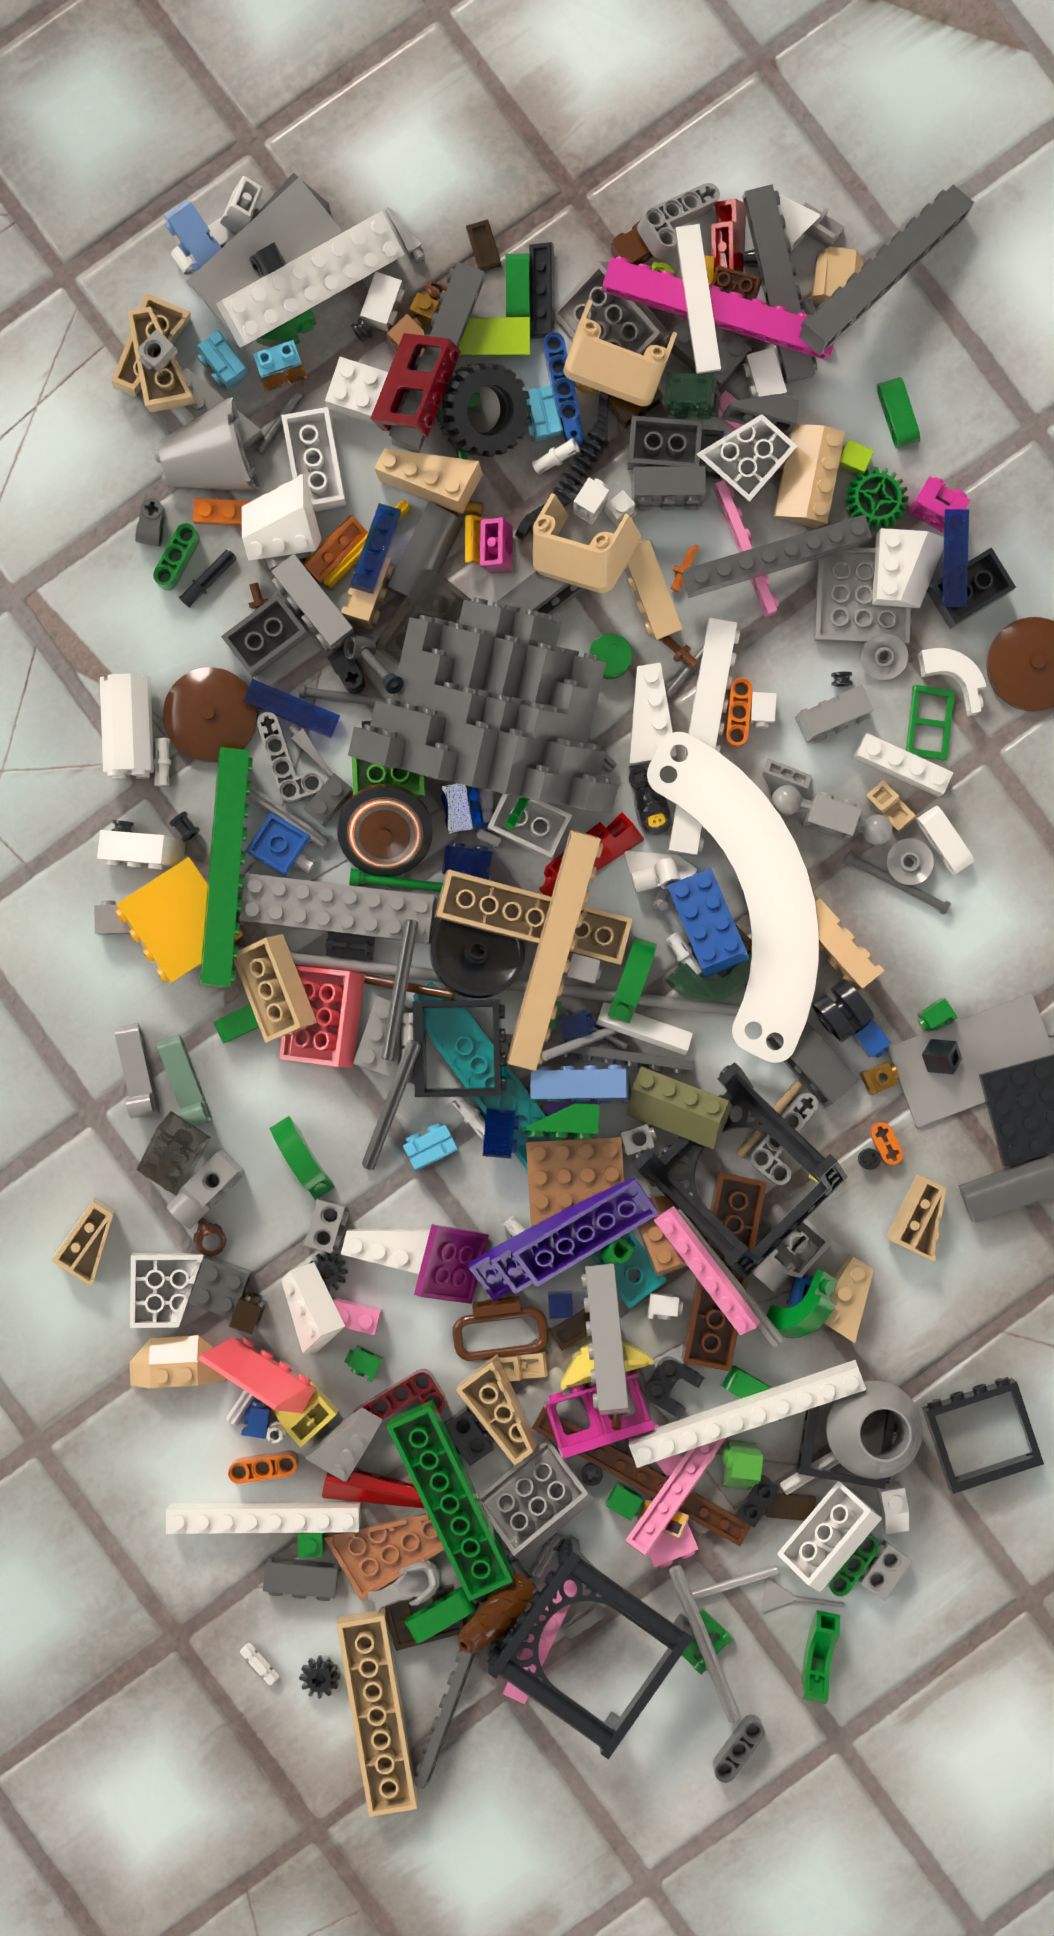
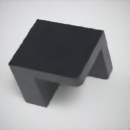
[922,1039,962,1075]

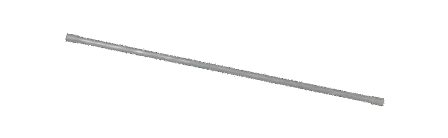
[238,946,741,1016]

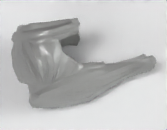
[368,1559,442,1612]

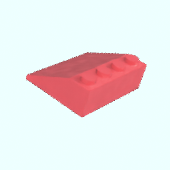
[279,966,365,1068]
[198,1337,317,1413]

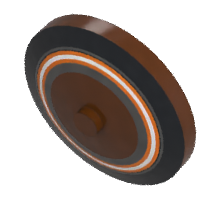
[337,784,433,877]

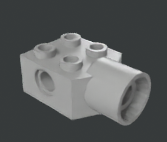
[166,1150,244,1229]
[752,1208,832,1293]

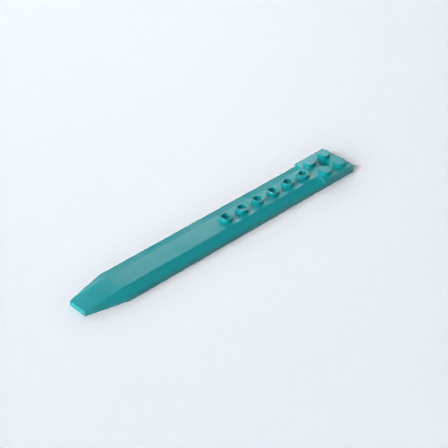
[413,982,667,1309]

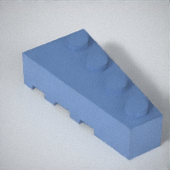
[164,200,222,272]
[531,1065,630,1104]

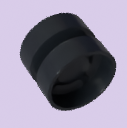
[811,978,874,1043]

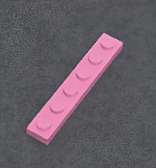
[714,480,779,618]
[654,1206,761,1336]
[625,1437,728,1557]
[503,1580,577,1704]

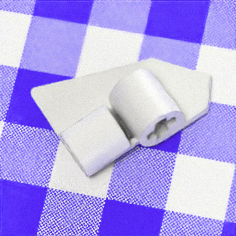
[778,194,821,251]
[625,851,698,893]

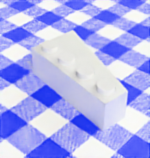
[628,663,677,767]

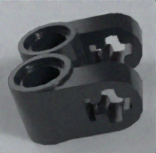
[645,1356,705,1419]

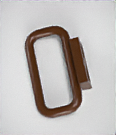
[452,1296,548,1361]

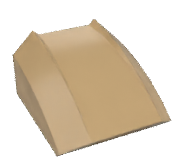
[811,246,863,304]

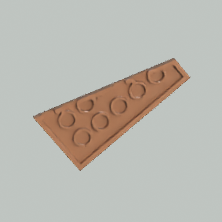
[324,1513,444,1600]

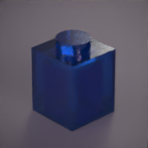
[558,1009,596,1042]
[548,1290,573,1319]

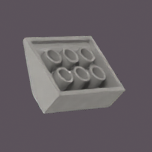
[554,261,669,356]
[478,1438,596,1561]

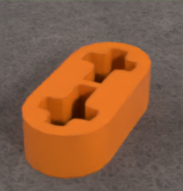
[870,1122,903,1165]

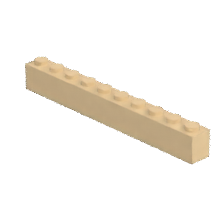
[506,830,603,1071]

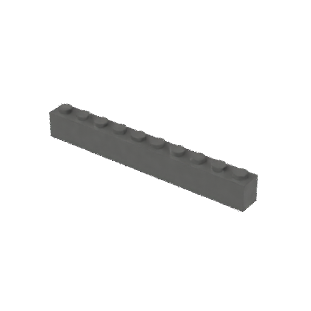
[799,184,974,355]

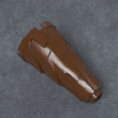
[458,1573,536,1653]

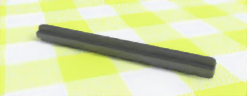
[381,919,418,1061]
[362,1040,421,1170]

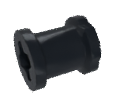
[169,811,200,842]

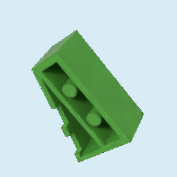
[721,1439,763,1490]

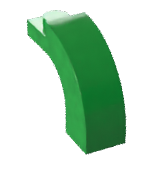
[255,309,317,347]
[607,937,657,1024]
[269,1116,335,1200]
[766,1269,838,1338]
[801,1610,840,1704]

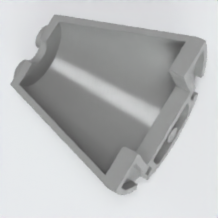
[154,397,261,492]

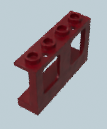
[370,333,461,437]

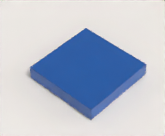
[245,812,311,877]

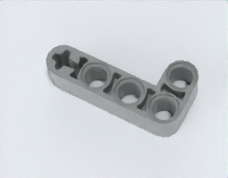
[637,183,720,259]
[257,712,324,803]
[115,1023,159,1119]
[749,1093,818,1185]

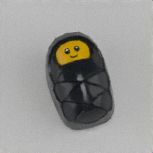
[634,785,671,836]

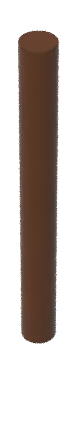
[364,974,455,1000]

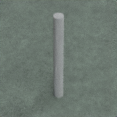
[541,1028,620,1061]
[691,1565,780,1600]

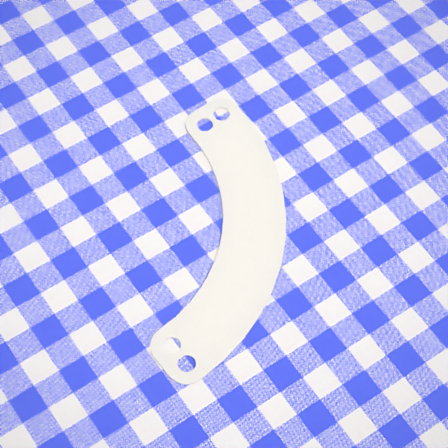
[647,732,819,1063]

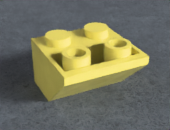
[271,1375,339,1447]

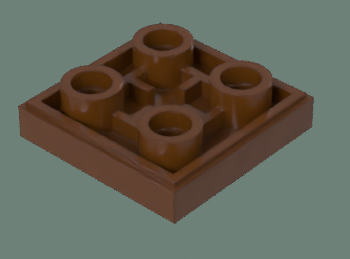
[711,265,763,301]

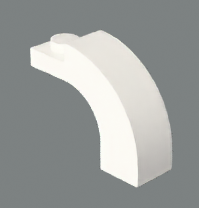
[918,648,986,717]

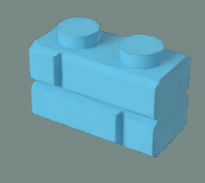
[197,331,250,390]
[527,385,563,443]
[403,1122,459,1171]

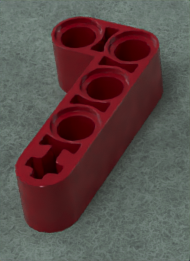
[352,1369,446,1420]

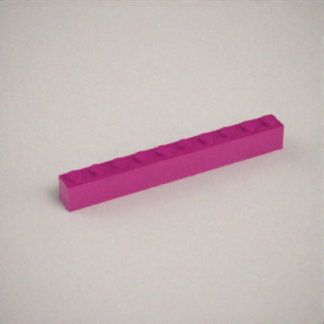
[601,257,835,361]

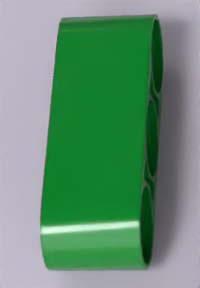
[505,253,530,317]
[877,377,921,449]
[153,523,200,591]
[213,1004,259,1044]
[721,1365,781,1421]
[828,1532,879,1597]
[404,1587,477,1644]

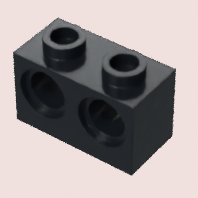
[444,1407,495,1466]

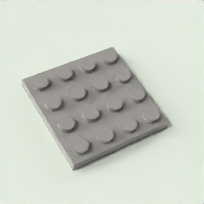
[814,547,911,645]

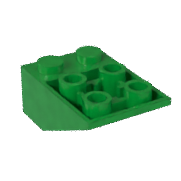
[521,1104,599,1140]

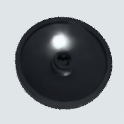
[430,919,525,999]

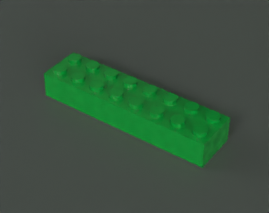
[386,1400,515,1601]

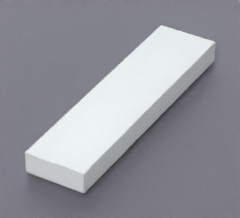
[596,1002,693,1056]

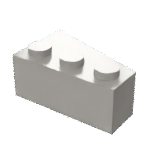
[795,685,874,744]
[305,1408,382,1482]

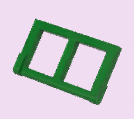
[905,685,955,761]

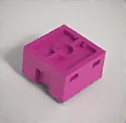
[907,476,971,536]

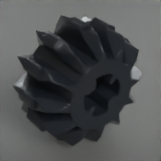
[309,1252,348,1292]
[299,1655,341,1699]

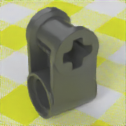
[135,498,165,546]

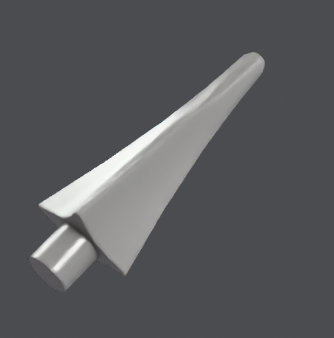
[385,207,425,262]
[287,723,334,777]

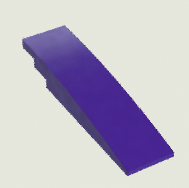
[468,1177,659,1301]

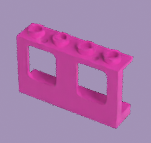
[544,1371,655,1458]

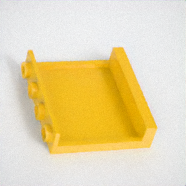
[115,857,243,985]

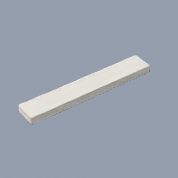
[675,224,721,374]

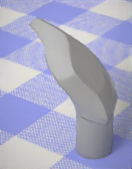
[653,887,670,911]

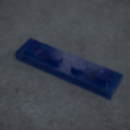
[351,503,401,594]
[942,509,969,607]
[243,679,340,738]

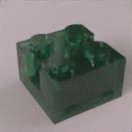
[664,373,721,420]

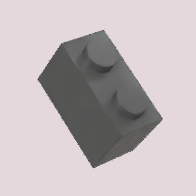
[304,773,353,827]

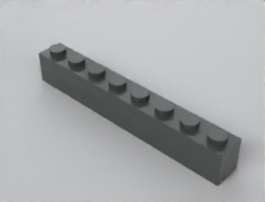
[742,184,817,384]
[389,262,485,453]
[681,515,872,598]

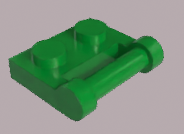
[682,1608,735,1675]

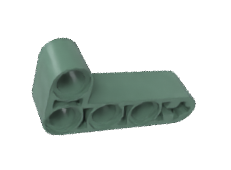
[157,1034,212,1130]

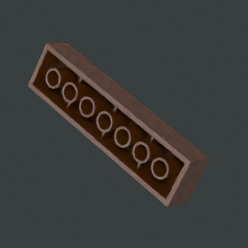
[681,1171,767,1372]

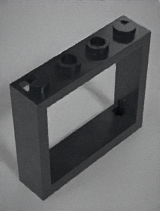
[413,999,507,1097]
[922,1377,1044,1494]
[796,1406,898,1489]

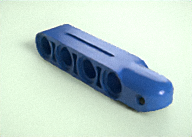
[543,332,584,447]

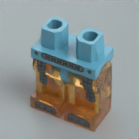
[253,340,308,392]

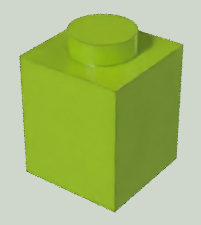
[838,439,874,476]

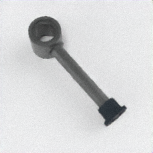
[344,635,403,694]

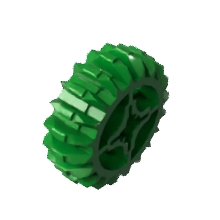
[844,467,909,532]

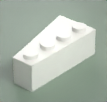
[341,1229,430,1274]

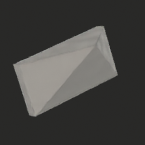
[762,759,812,794]

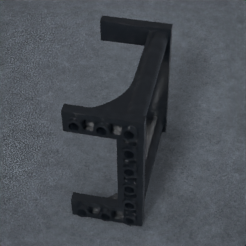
[631,1062,848,1280]
[487,1535,694,1760]

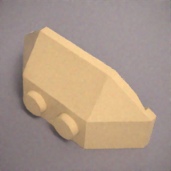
[129,1335,226,1388]

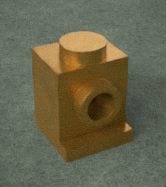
[410,292,441,328]
[860,1062,900,1095]

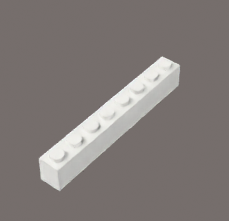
[166,1502,361,1534]

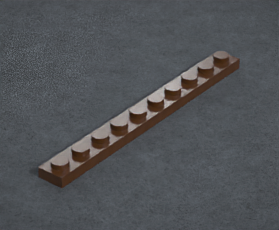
[532,1406,751,1547]

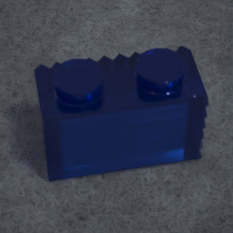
[442,842,493,880]
[482,1108,519,1159]

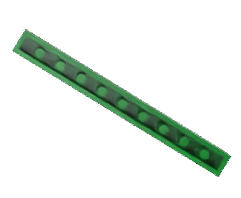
[199,747,253,988]

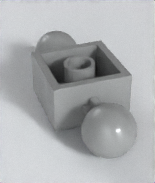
[772,785,892,845]

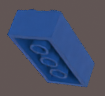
[667,868,749,977]

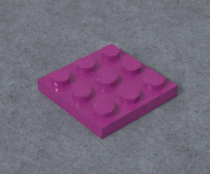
[414,1224,489,1304]

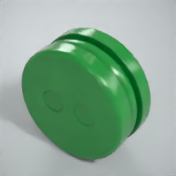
[589,633,632,679]

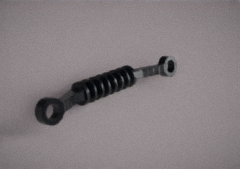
[515,391,610,541]

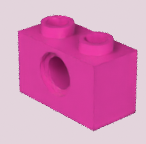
[480,518,513,574]

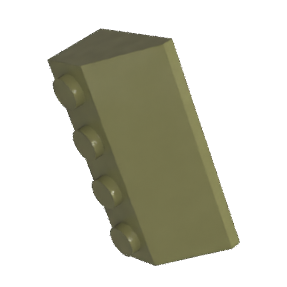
[627,1067,733,1150]

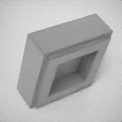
[477,829,502,848]

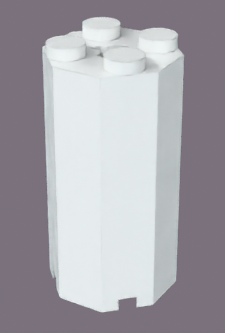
[100,673,154,780]

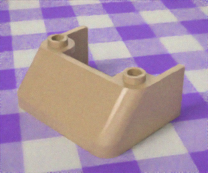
[563,299,677,406]
[533,493,642,593]

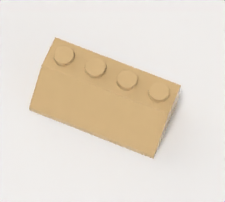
[773,425,845,529]
[233,934,317,1043]

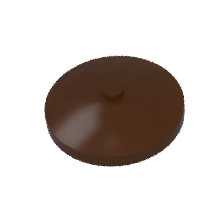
[986,617,1054,712]
[163,667,258,762]

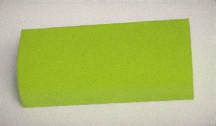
[459,317,530,356]

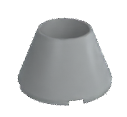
[826,1380,923,1479]

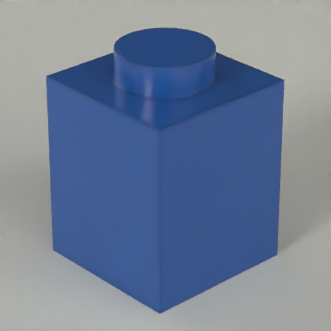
[852,1020,891,1058]

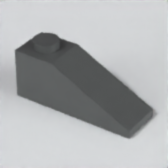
[722,394,798,436]

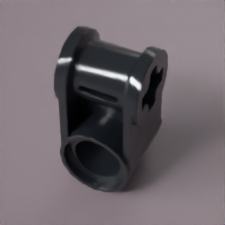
[249,242,286,277]
[327,648,365,694]

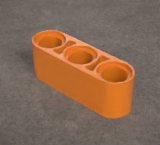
[725,678,752,749]
[228,1450,299,1484]

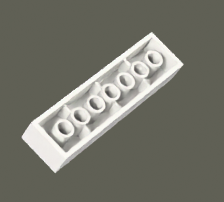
[216,211,405,347]

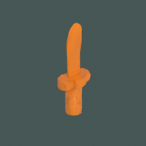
[670,545,699,592]

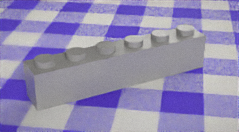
[582,1264,630,1415]

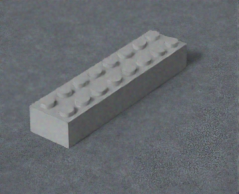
[239,873,435,944]

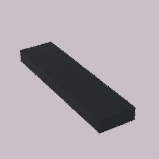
[529,242,555,339]

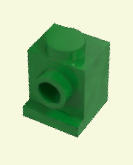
[917,998,958,1032]
[344,1345,383,1382]

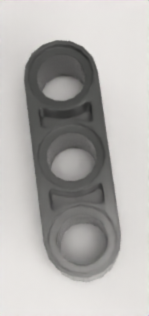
[713,1715,765,1783]

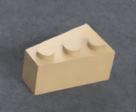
[824,1254,874,1343]

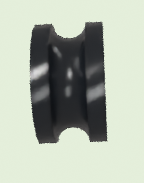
[350,318,372,343]
[831,671,853,687]
[628,767,649,789]
[111,820,134,833]
[858,1148,881,1170]
[581,1463,603,1486]

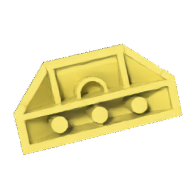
[560,1340,654,1390]

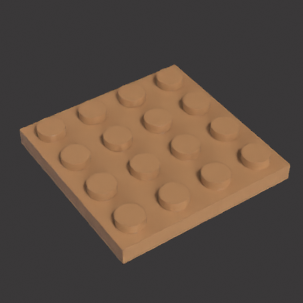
[526,1137,624,1227]

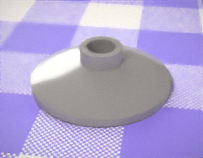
[861,633,908,680]
[886,838,934,885]

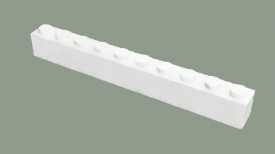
[667,618,740,857]
[629,1360,866,1468]

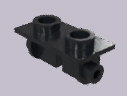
[325,932,375,961]
[735,1475,780,1528]

